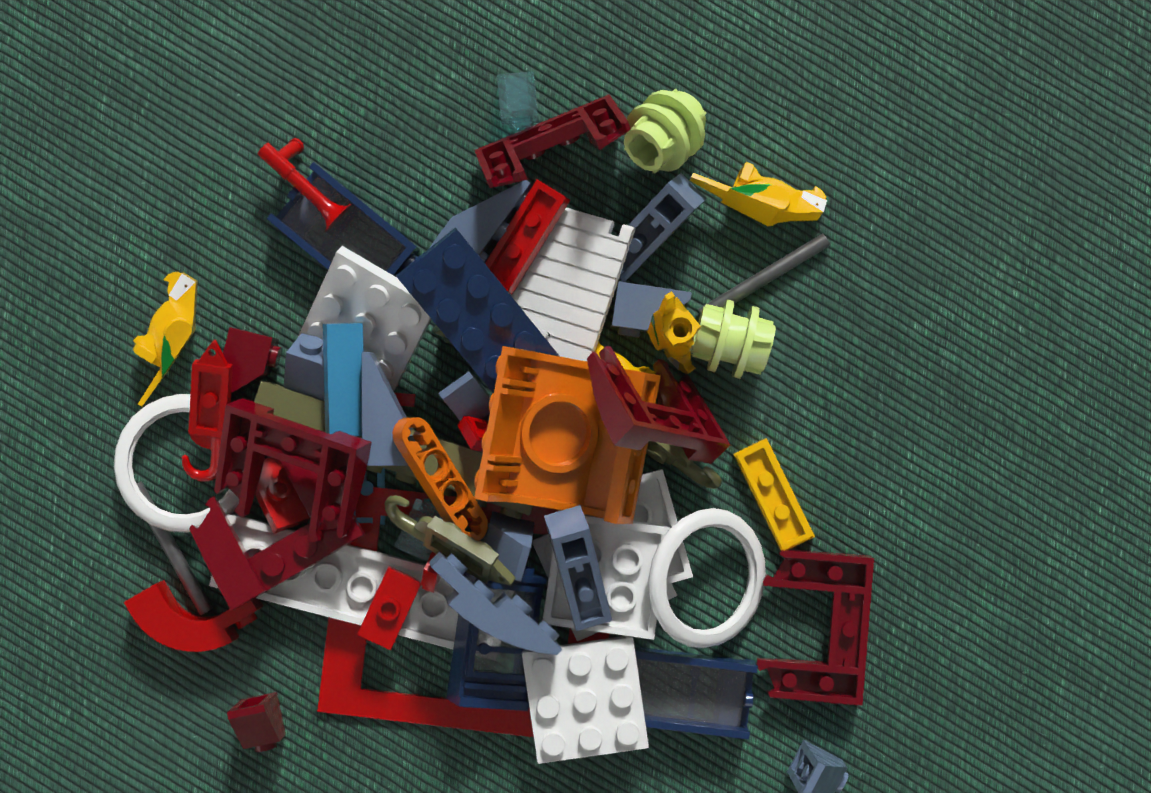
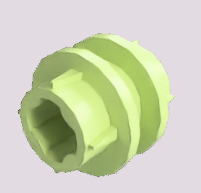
[624,89,706,173]
[691,299,776,379]

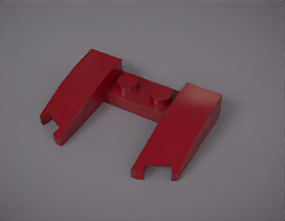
[474,94,631,188]
[587,346,731,464]
[214,398,372,542]
[189,460,366,610]
[756,550,874,706]

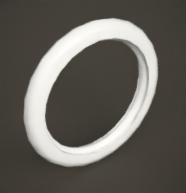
[113,394,239,533]
[648,508,766,648]

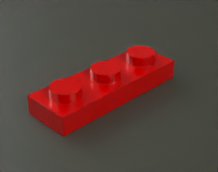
[485,179,570,294]

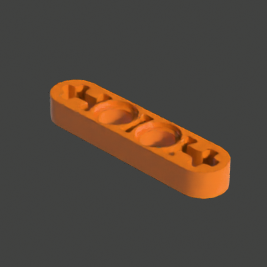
[392,417,488,541]

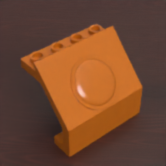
[474,346,661,524]

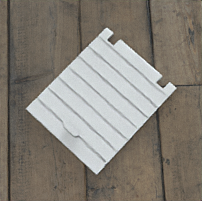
[509,207,635,361]

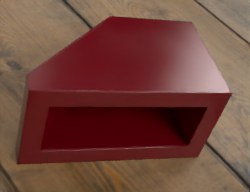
[223,327,282,398]
[227,692,286,752]

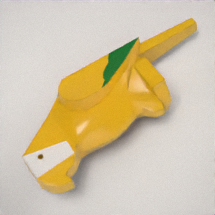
[689,162,827,226]
[133,272,198,407]
[647,291,701,374]

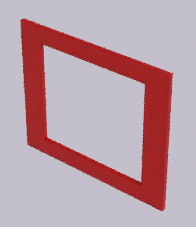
[317,487,609,737]

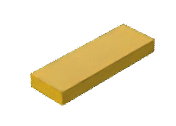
[733,438,815,551]

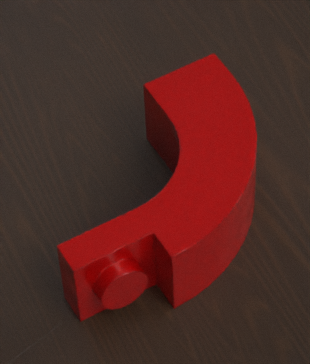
[124,580,263,652]

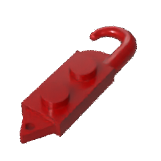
[182,340,233,482]

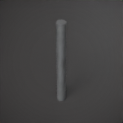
[698,233,830,314]
[137,481,213,616]

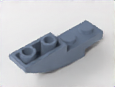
[429,551,562,655]

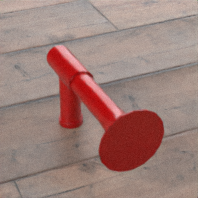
[257,138,352,232]

